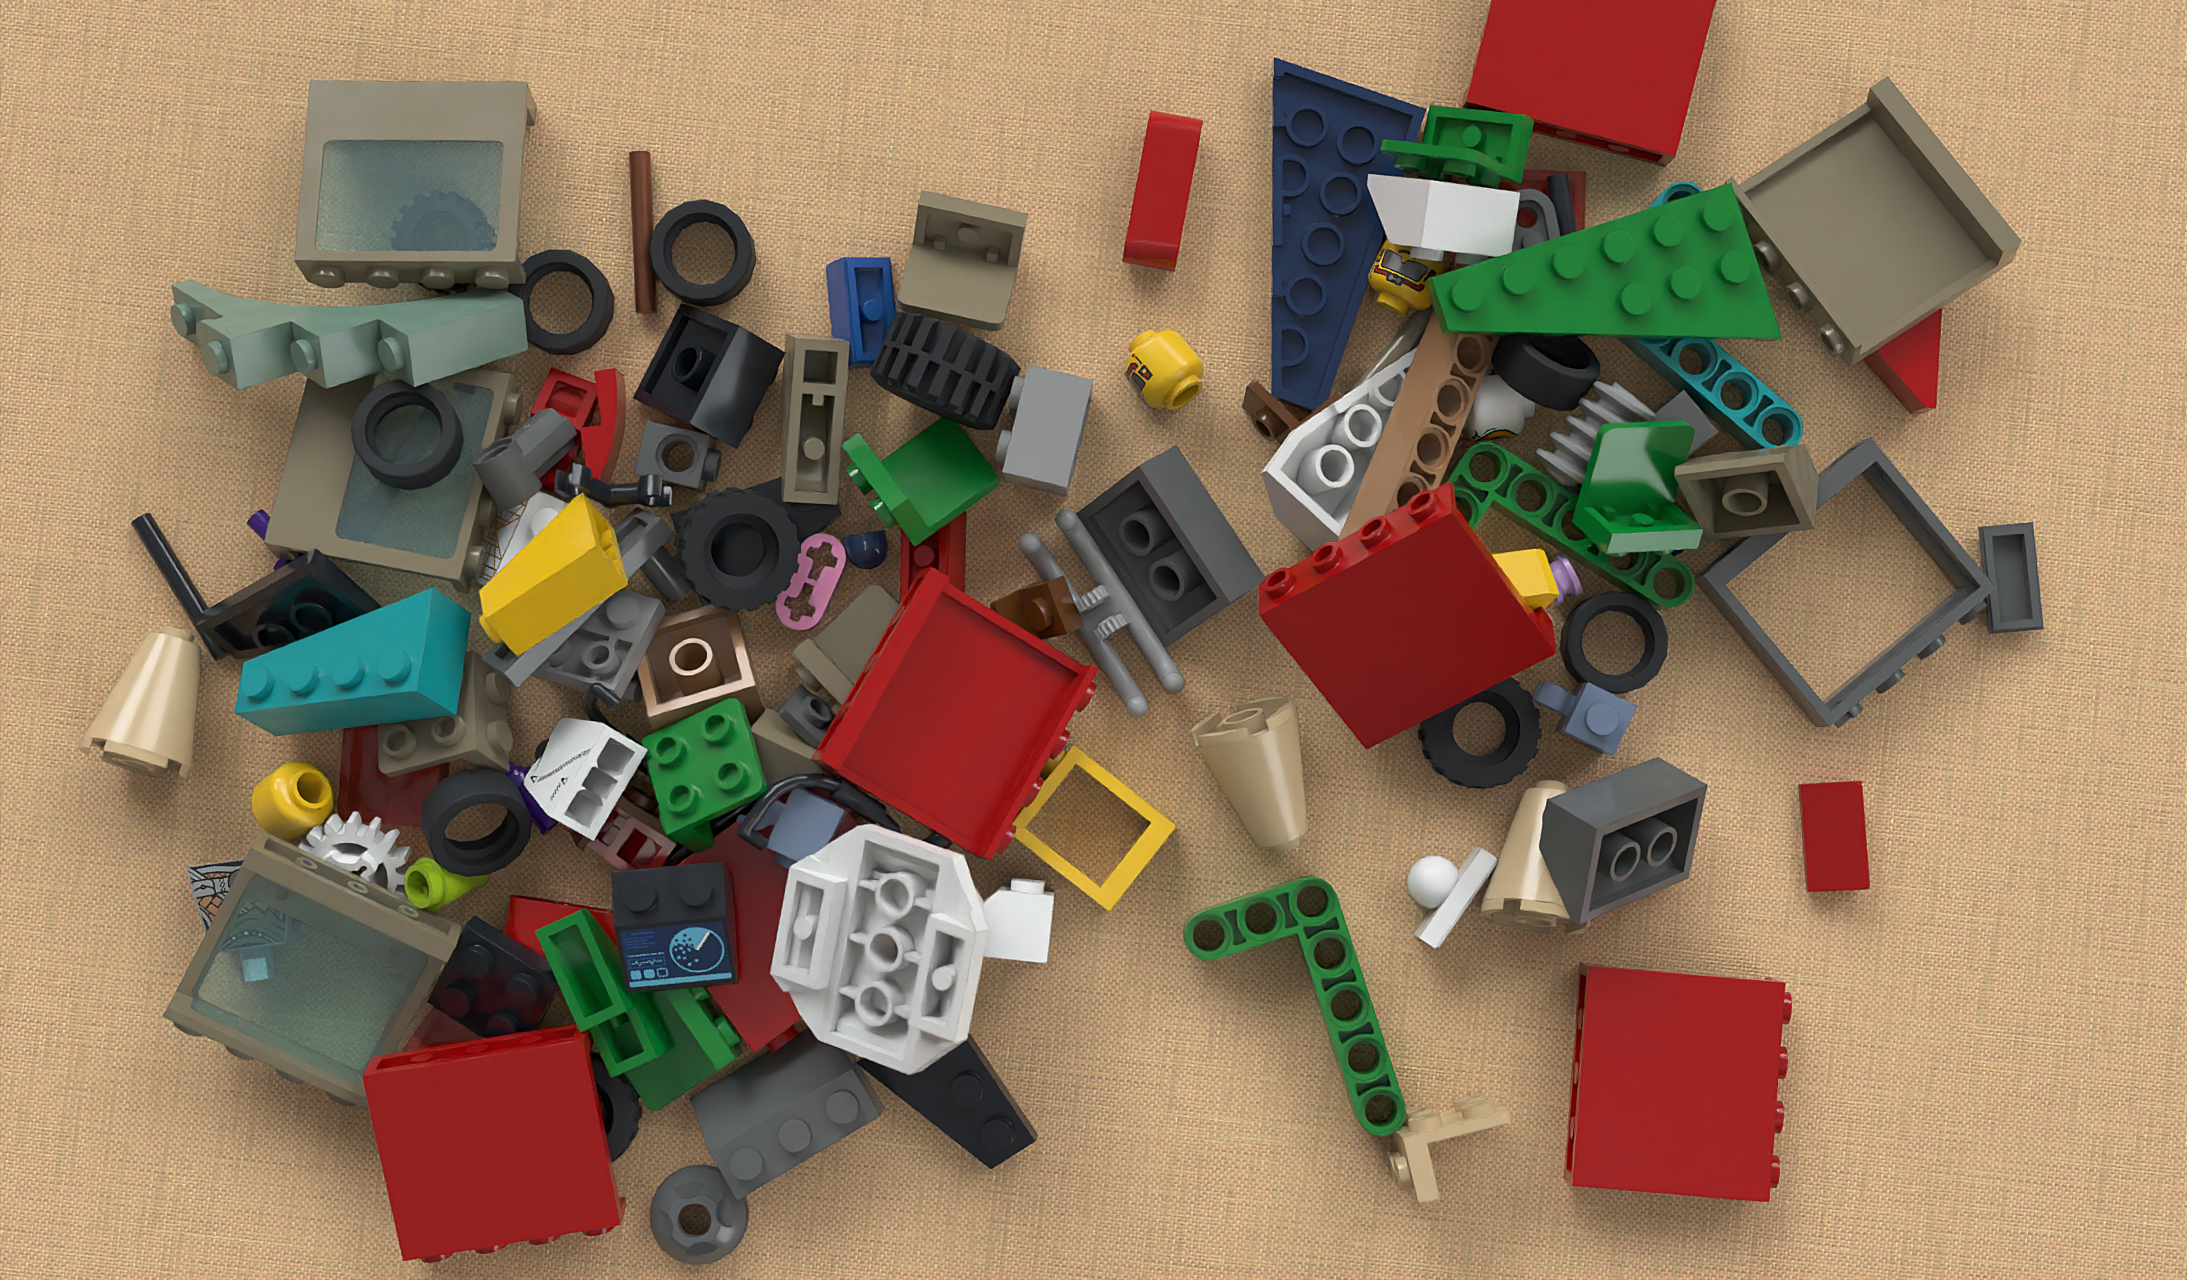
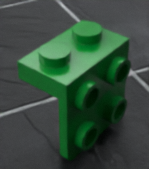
[1380,105,1534,189]
[841,417,1000,546]
[1572,421,1704,557]
[641,698,767,854]
[624,987,743,1111]

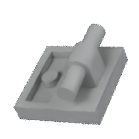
[530,589,666,703]

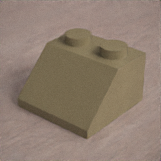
[1674,444,1819,541]

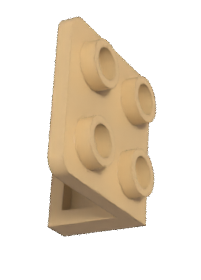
[1387,1093,1512,1204]

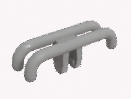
[1019,509,1185,718]

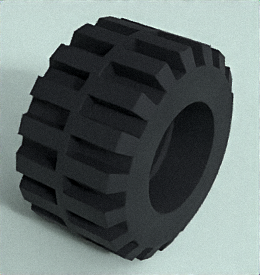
[870,312,1021,430]

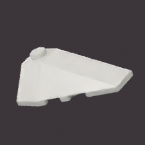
[1262,347,1418,552]

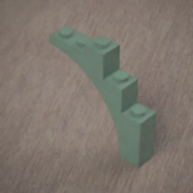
[170,280,528,390]

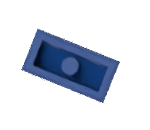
[826,257,896,370]

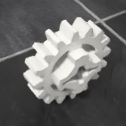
[298,812,412,899]

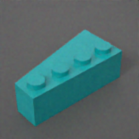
[234,587,471,736]

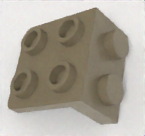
[896,190,1028,331]
[792,585,899,714]
[378,650,513,777]

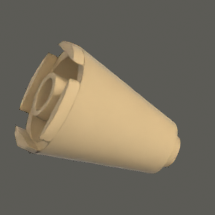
[78,626,202,782]
[1190,696,1308,853]
[1480,780,1591,935]

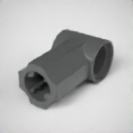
[471,408,577,510]

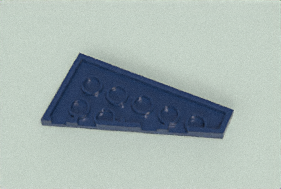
[1270,57,1427,412]

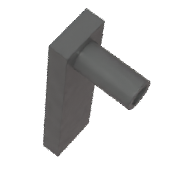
[481,507,691,688]

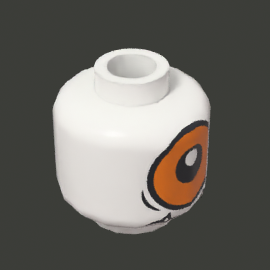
[1463,369,1535,441]

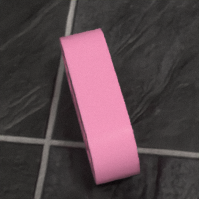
[775,533,848,632]

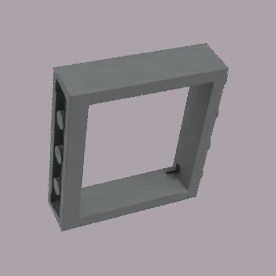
[1694,437,1996,728]

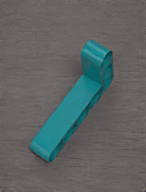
[1617,181,1803,451]

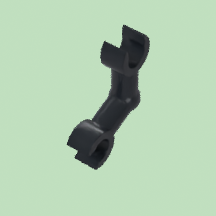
[554,463,673,509]

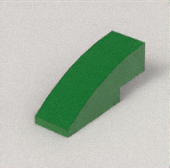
[535,908,673,1078]

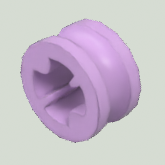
[1549,552,1582,607]

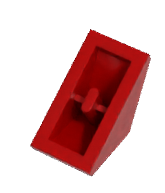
[1862,308,1942,414]

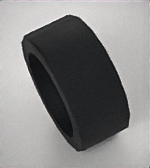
[650,199,756,307]
[507,249,614,355]
[1491,334,1600,411]
[351,379,464,491]
[1560,591,1668,694]
[420,768,532,877]

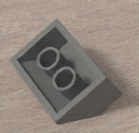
[1076,445,1266,648]
[1539,757,1707,925]
[689,1028,885,1200]

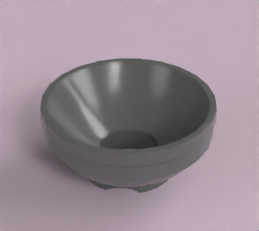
[650,1164,749,1265]

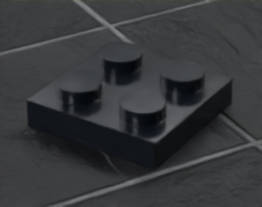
[427,915,560,1038]

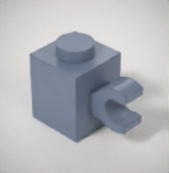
[1532,680,1637,755]
[737,787,849,869]

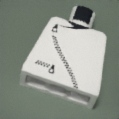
[524,717,648,841]

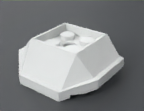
[770,824,989,1075]

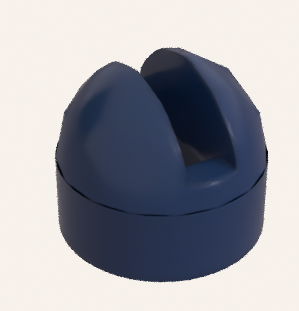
[843,529,888,569]

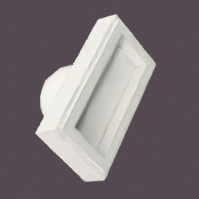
[1407,846,1498,948]

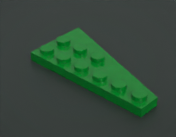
[1425,183,1782,341]

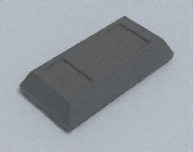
[1978,522,2044,634]

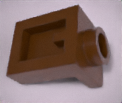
[990,576,1084,640]

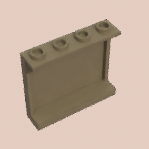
[1725,76,2022,367]

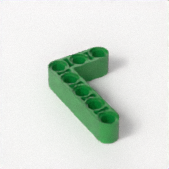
[1442,442,1695,610]
[1183,875,1406,1136]

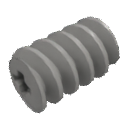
[1535,379,1656,495]

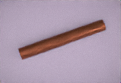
[629,151,657,314]

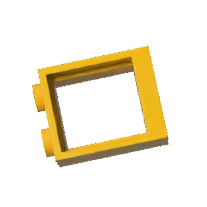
[1012,745,1177,912]

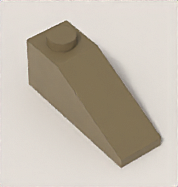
[782,333,850,505]

